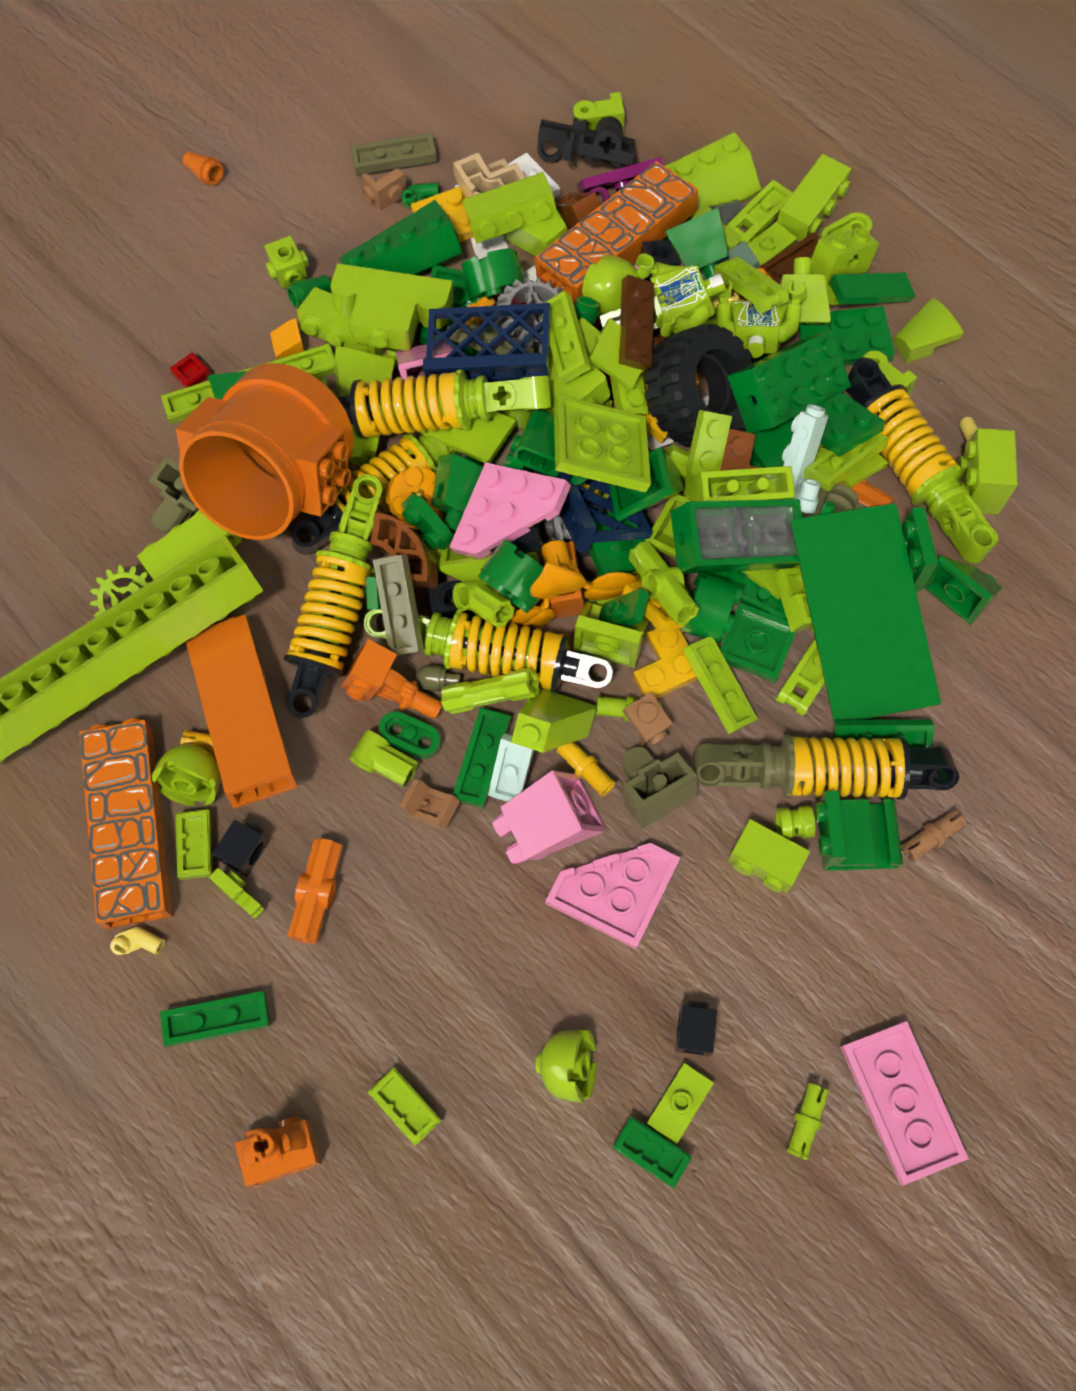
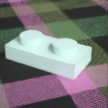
[488,734,534,802]

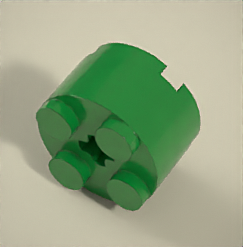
[461,248,524,303]
[478,539,544,614]
[679,573,743,643]

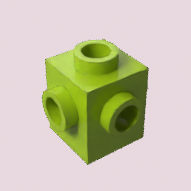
[264,235,309,289]

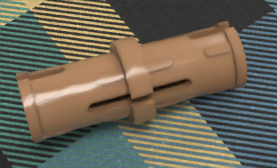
[901,809,967,863]

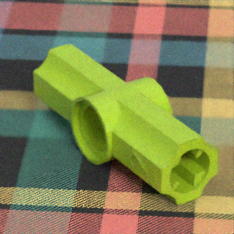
[628,541,699,625]

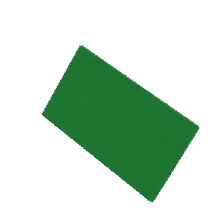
[790,503,941,722]

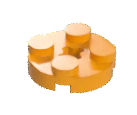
[385,467,445,530]

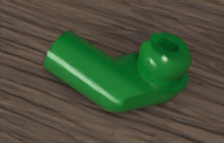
[401,182,441,208]

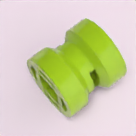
[775,805,816,840]

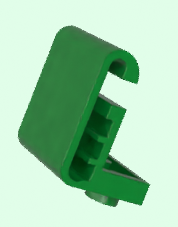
[503,409,587,485]
[815,791,903,871]

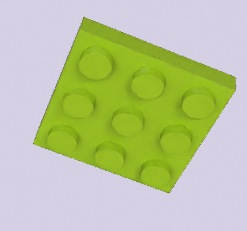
[554,394,651,493]

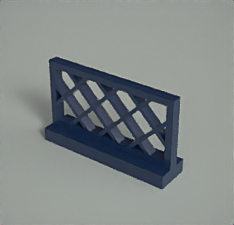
[423,303,551,382]
[546,472,652,552]

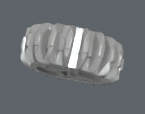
[494,276,563,353]

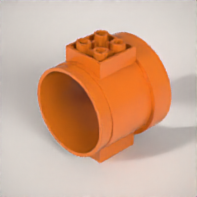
[176,363,354,540]

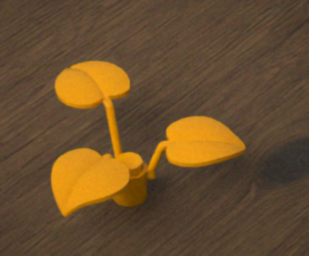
[507,540,640,630]

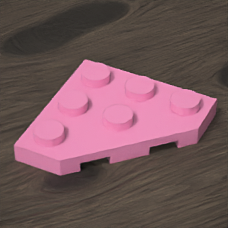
[449,463,571,559]
[545,843,680,949]

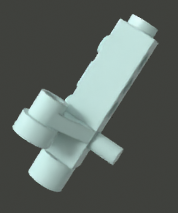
[782,404,828,513]

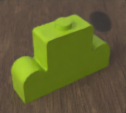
[331,263,454,351]
[498,317,610,429]

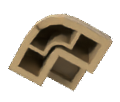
[453,153,526,198]

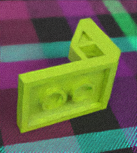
[574,571,649,668]

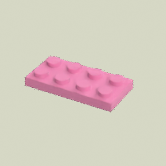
[840,1021,969,1186]

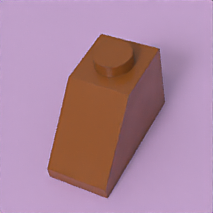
[555,192,600,230]

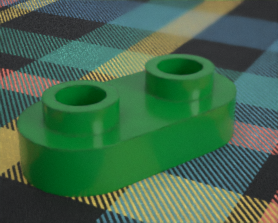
[401,494,454,550]
[379,711,441,759]

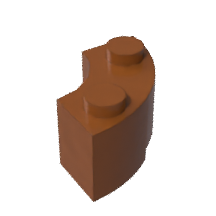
[370,512,438,589]

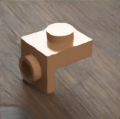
[361,168,406,211]
[622,692,673,747]
[400,778,460,830]

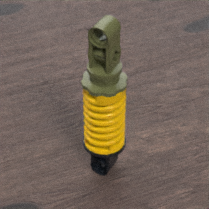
[693,735,960,800]

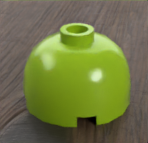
[582,255,641,315]
[152,745,221,807]
[535,1029,597,1103]

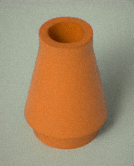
[183,151,224,185]

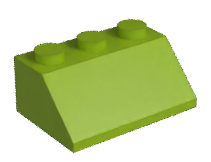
[665,132,762,222]

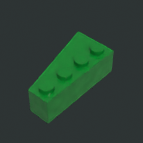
[339,200,462,275]

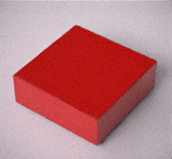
[169,352,212,388]

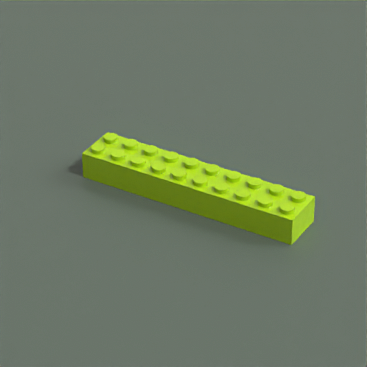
[0,535,263,763]

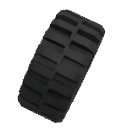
[644,324,753,447]

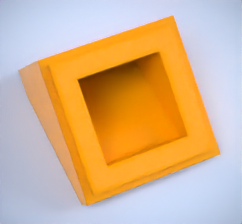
[270,318,304,359]

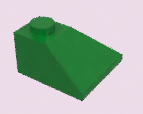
[609,447,684,522]
[924,555,1002,626]

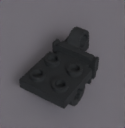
[537,116,635,167]

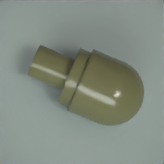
[416,665,461,691]

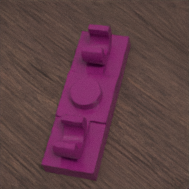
[577,157,663,203]

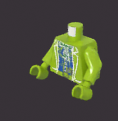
[635,253,726,337]
[714,280,807,358]

